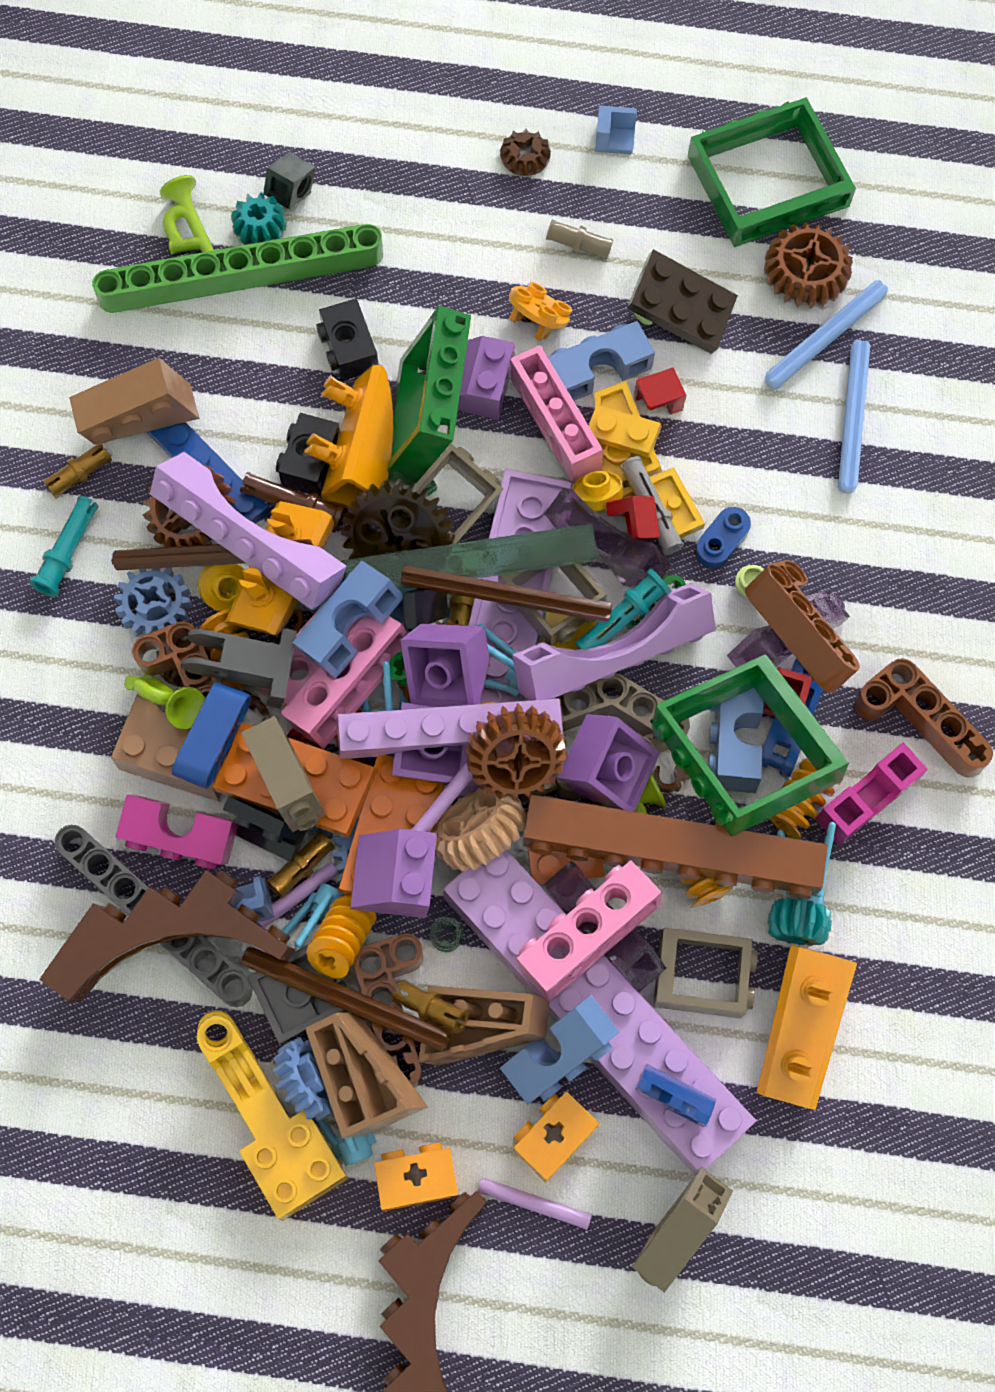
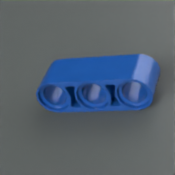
[172,681,251,790]

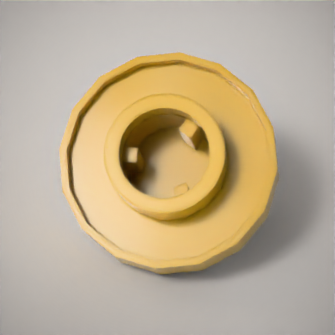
[572,471,624,513]
[197,564,245,611]

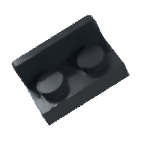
[223,796,307,861]

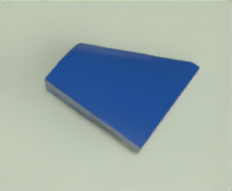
[635,1063,716,1127]

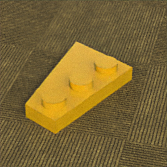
[594,381,662,487]

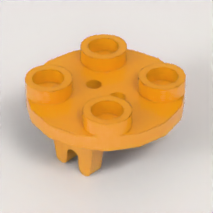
[509,282,572,342]

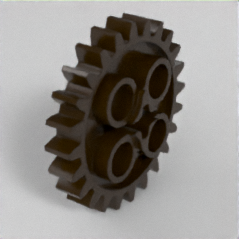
[341,479,455,588]

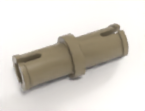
[546,219,613,259]

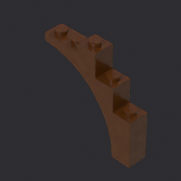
[39,870,296,1003]
[378,1191,487,1392]

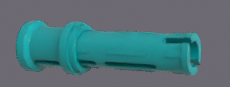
[29,496,99,597]
[575,568,672,649]

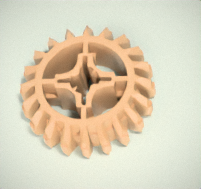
[433,786,527,872]

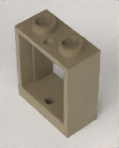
[398,444,503,548]
[498,533,607,646]
[241,716,326,832]
[653,928,758,1019]
[632,1167,733,1293]

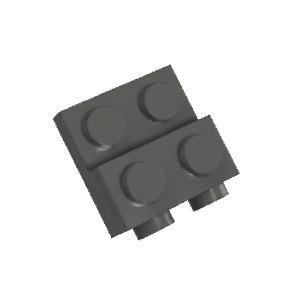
[247,944,349,1045]

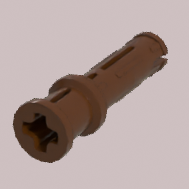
[240,472,346,533]

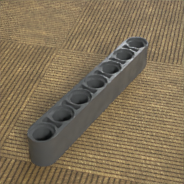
[54,824,253,1007]

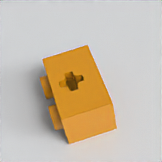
[513,1091,600,1183]
[374,1143,459,1212]

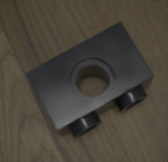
[316,298,379,381]
[276,412,340,496]

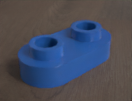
[695,507,751,568]

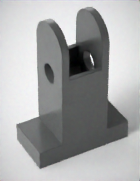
[182,628,297,709]

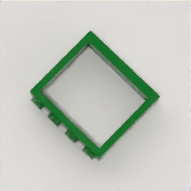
[687,97,856,247]
[387,305,471,486]
[652,654,849,837]

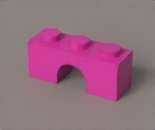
[815,742,928,846]
[115,795,238,870]

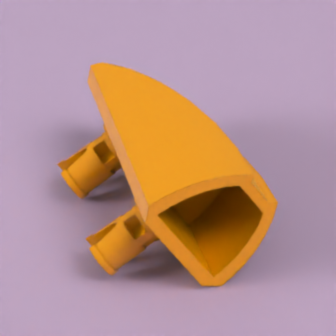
[304,365,393,508]
[225,501,334,636]
[756,945,857,1110]

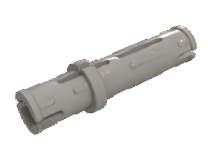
[620,456,684,555]

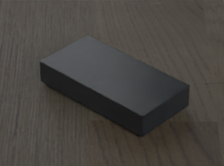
[403,588,448,629]

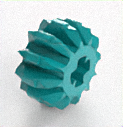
[231,192,287,245]
[767,898,832,946]

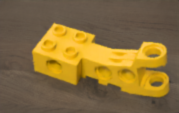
[197,1010,349,1221]

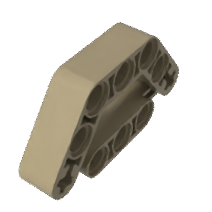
[518,673,690,802]

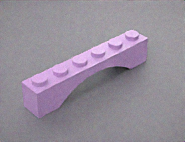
[150,452,347,610]
[512,583,716,701]
[336,699,563,759]

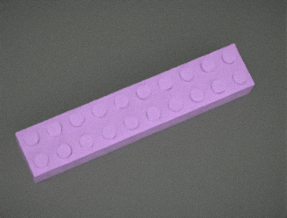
[443,850,756,1176]

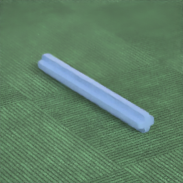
[764,280,888,389]
[838,340,870,493]

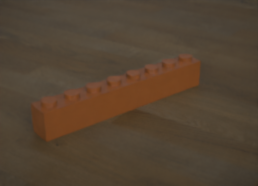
[523,794,828,899]

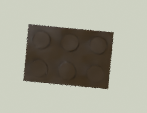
[627,249,738,354]

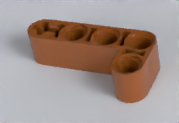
[745,560,860,693]
[132,622,236,757]
[854,658,993,778]
[353,933,423,1088]

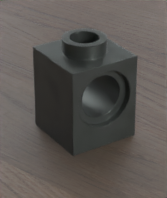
[263,152,316,209]

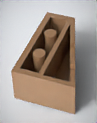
[69,358,200,445]
[111,694,226,802]
[418,985,550,1066]
[305,1013,428,1139]

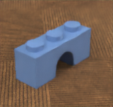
[548,321,655,401]
[292,560,403,679]
[708,688,764,793]
[500,995,620,1105]

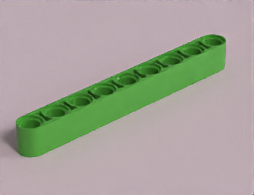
[92,224,383,313]

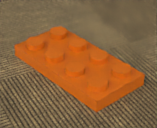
[213,722,377,838]
[338,755,445,895]

